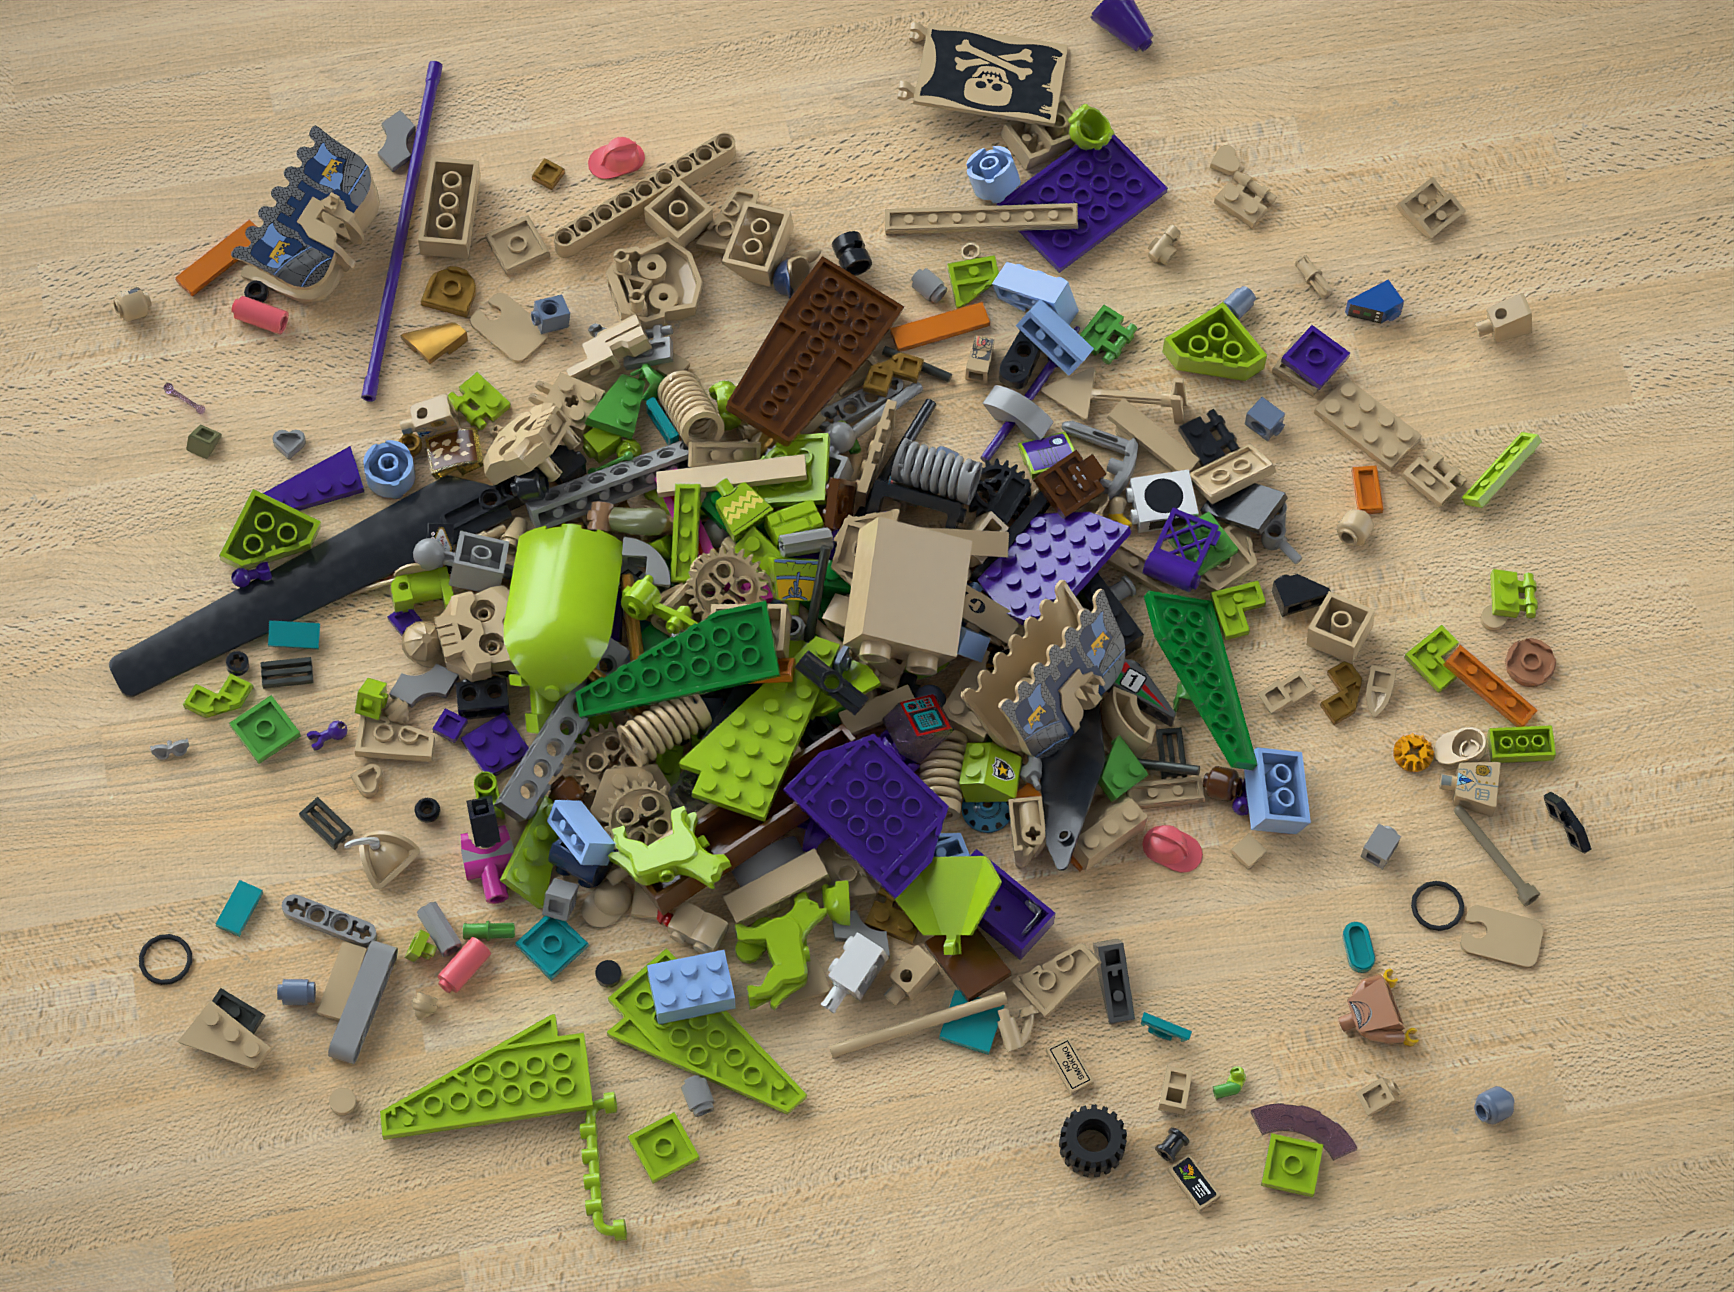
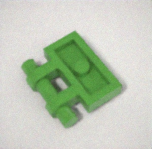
[1080,305,1137,365]

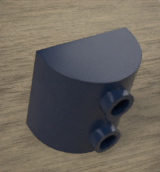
[548,839,618,888]

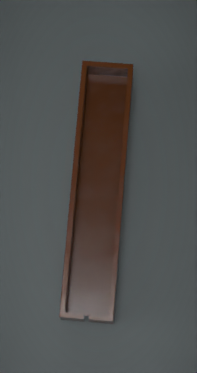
[638,724,856,916]

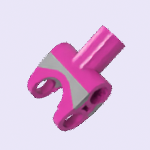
[461,825,514,904]

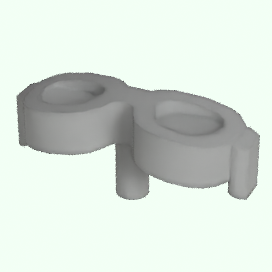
[150,738,189,760]

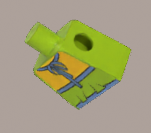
[769,557,818,615]

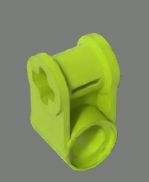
[474,772,505,820]

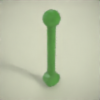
[588,451,633,474]

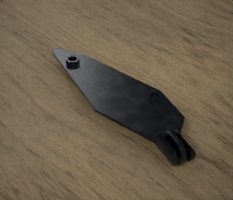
[1040,693,1105,871]

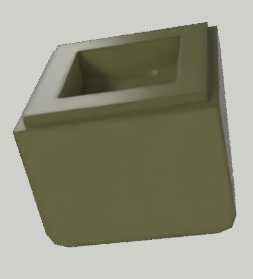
[186,425,222,459]

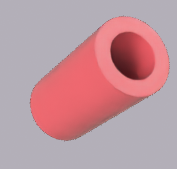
[231,296,289,334]
[437,937,491,993]

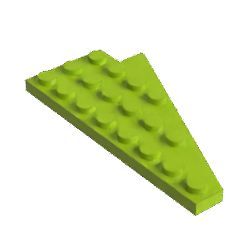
[679,636,840,822]
[607,948,807,1115]
[380,1014,594,1140]

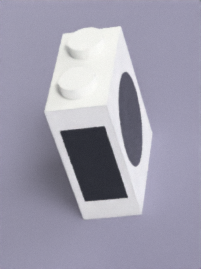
[1126,470,1199,533]

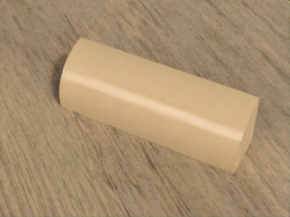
[723,848,832,927]

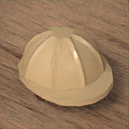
[401,621,445,668]

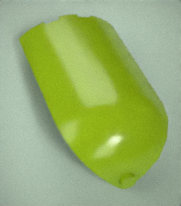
[503,524,623,702]

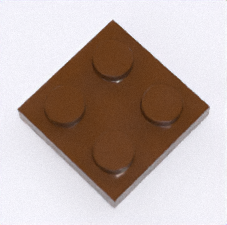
[822,477,857,529]

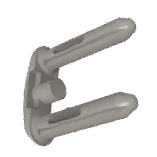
[1062,421,1138,500]

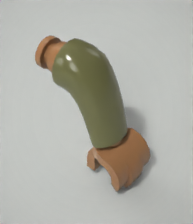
[586,501,674,536]

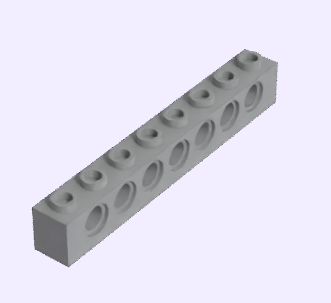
[525,440,693,528]
[494,638,630,822]

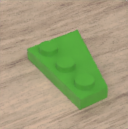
[585,374,645,439]

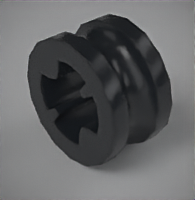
[226,651,249,676]

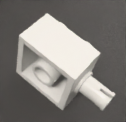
[821,932,889,1013]

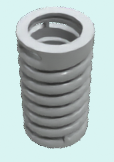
[891,438,982,505]

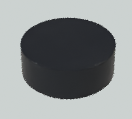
[595,960,622,988]

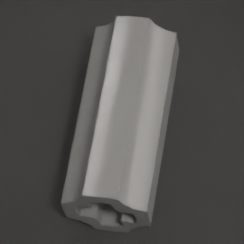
[778,527,833,558]
[417,902,462,957]

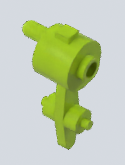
[621,575,698,634]

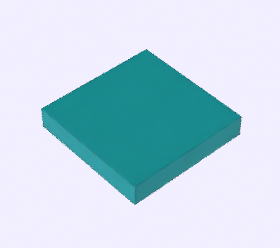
[515,916,589,981]
[939,990,1005,1055]

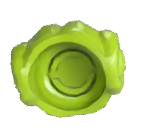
[1068,104,1114,150]
[709,381,741,431]

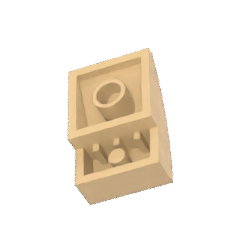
[1000,95,1075,170]

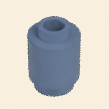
[1223,286,1256,320]
[277,979,316,1005]

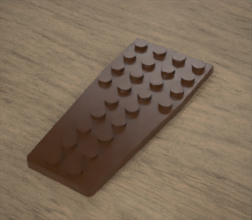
[726,256,905,447]

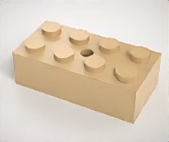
[418,157,481,259]

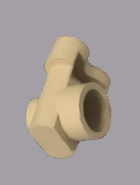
[1148,225,1181,265]

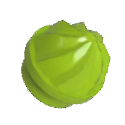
[616,438,642,462]

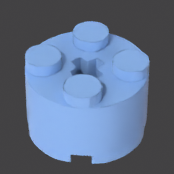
[966,146,1021,203]
[363,440,416,499]

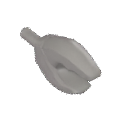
[1020,754,1042,790]

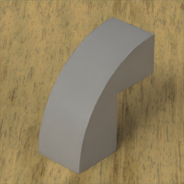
[982,385,1053,440]
[622,537,671,593]
[732,836,805,887]

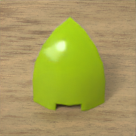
[647,535,673,560]
[822,880,850,926]

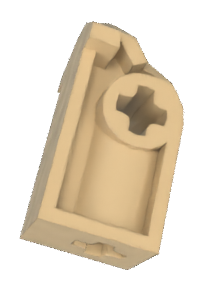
[1008,796,1046,868]

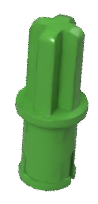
[463,921,515,941]

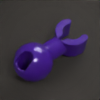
[231,562,272,587]
[307,720,348,751]
[1232,778,1249,816]

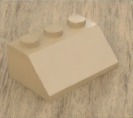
[722,201,794,287]
[1073,795,1148,872]

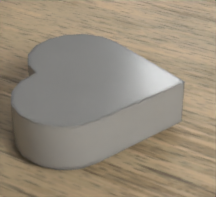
[272,430,306,460]

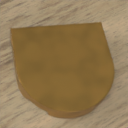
[420,266,476,318]

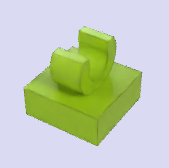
[404,930,437,962]

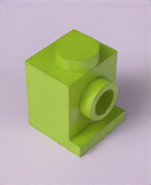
[355,678,389,720]

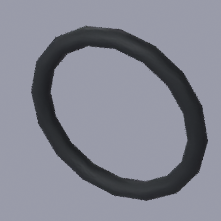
[1411,881,1464,931]
[139,934,192,985]

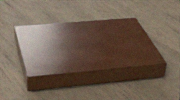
[924,928,1012,1002]

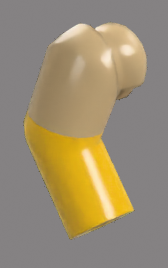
[1108,496,1132,528]

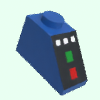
[1345,279,1404,324]

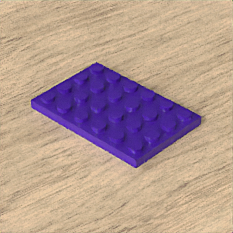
[996,134,1168,273]

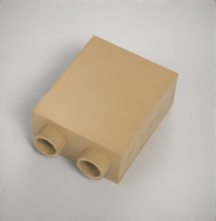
[843,517,972,675]

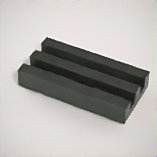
[260,657,314,689]
[1156,727,1187,779]
[299,797,353,850]

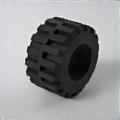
[1059,1104,1127,1177]

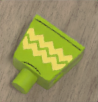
[715,478,773,543]

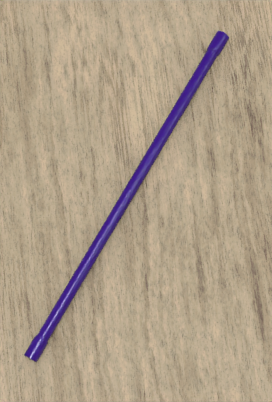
[361,61,443,402]

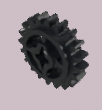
[969,458,1031,520]

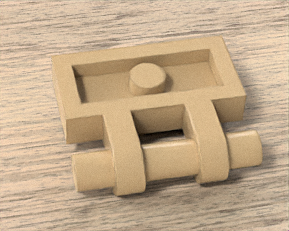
[1214,171,1277,229]
[1402,449,1467,508]

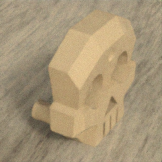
[606,237,703,329]
[483,402,581,485]
[435,585,517,682]

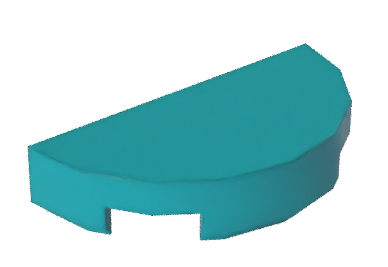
[1141,1012,1192,1042]

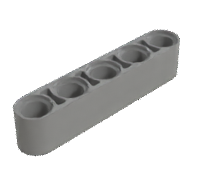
[328,940,398,1064]

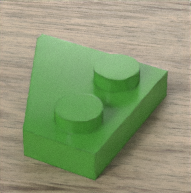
[1098,735,1149,802]

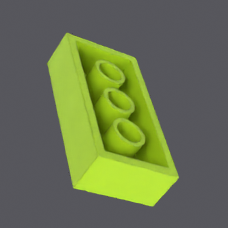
[1487,725,1556,763]

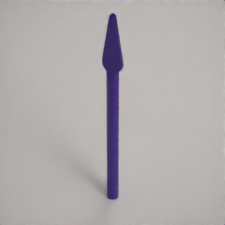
[980,326,1080,462]

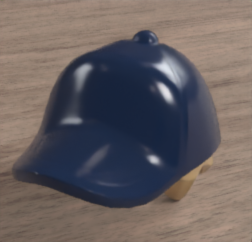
[773,249,821,299]

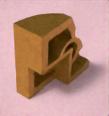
[400,322,468,365]

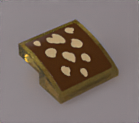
[425,428,484,480]

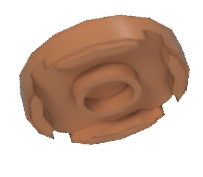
[1505,638,1556,687]

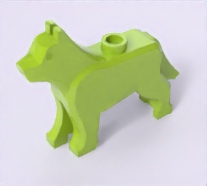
[608,806,731,889]
[735,892,827,1010]

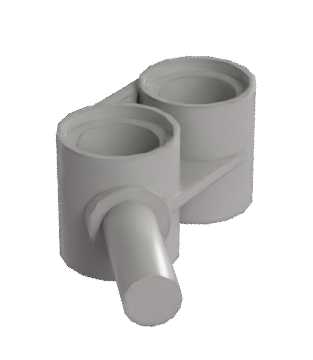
[1261,503,1302,564]

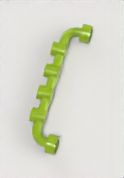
[580,1092,627,1241]

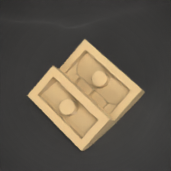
[1396,177,1466,239]

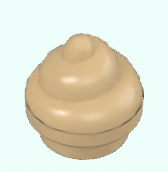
[384,697,409,723]
[412,992,438,1020]

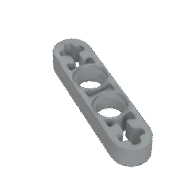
[819,377,903,432]
[282,894,377,948]

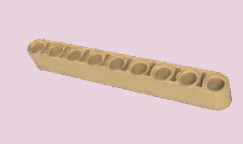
[554,132,736,258]

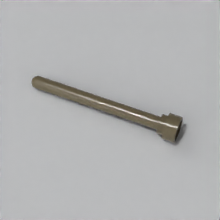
[1454,805,1541,906]

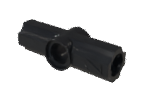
[795,650,869,716]

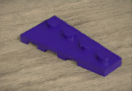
[263,446,364,511]

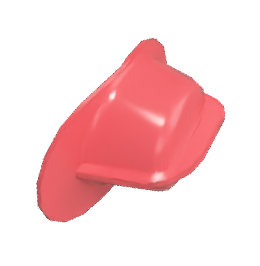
[588,137,645,179]
[1142,825,1203,873]

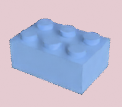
[1244,747,1311,834]
[647,950,736,1024]

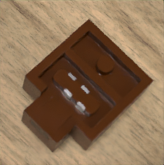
[1033,449,1107,519]

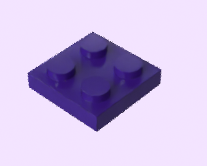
[1281,325,1350,390]
[461,712,529,777]

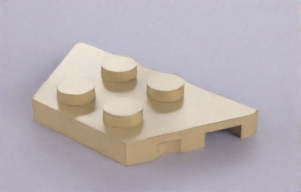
[831,509,900,586]
[1198,525,1257,592]
[590,764,683,822]

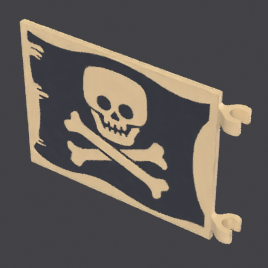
[897,22,1068,127]

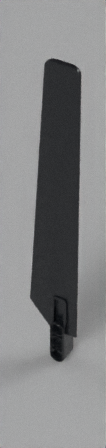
[109,467,543,697]

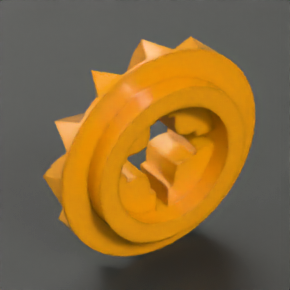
[1393,733,1434,772]

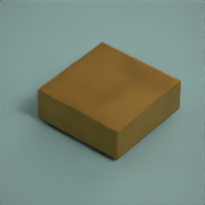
[532,158,565,190]

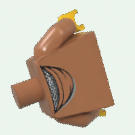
[1338,968,1419,1047]

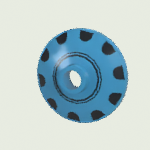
[962,798,1010,833]

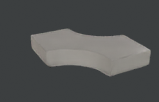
[377,110,416,172]
[389,663,459,708]
[832,910,890,959]

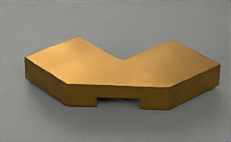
[863,352,924,397]
[1320,661,1362,725]

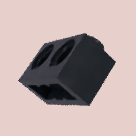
[455,676,510,720]

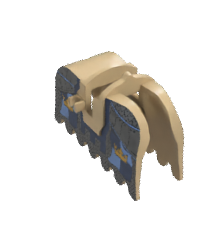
[231,125,380,303]
[961,580,1126,758]

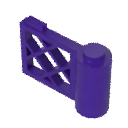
[1142,508,1221,593]

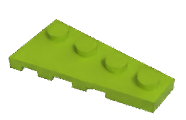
[500,795,559,909]

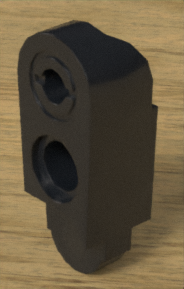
[999,330,1041,390]

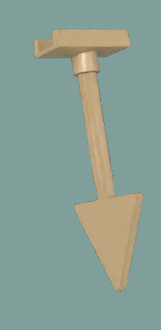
[1040,367,1187,424]

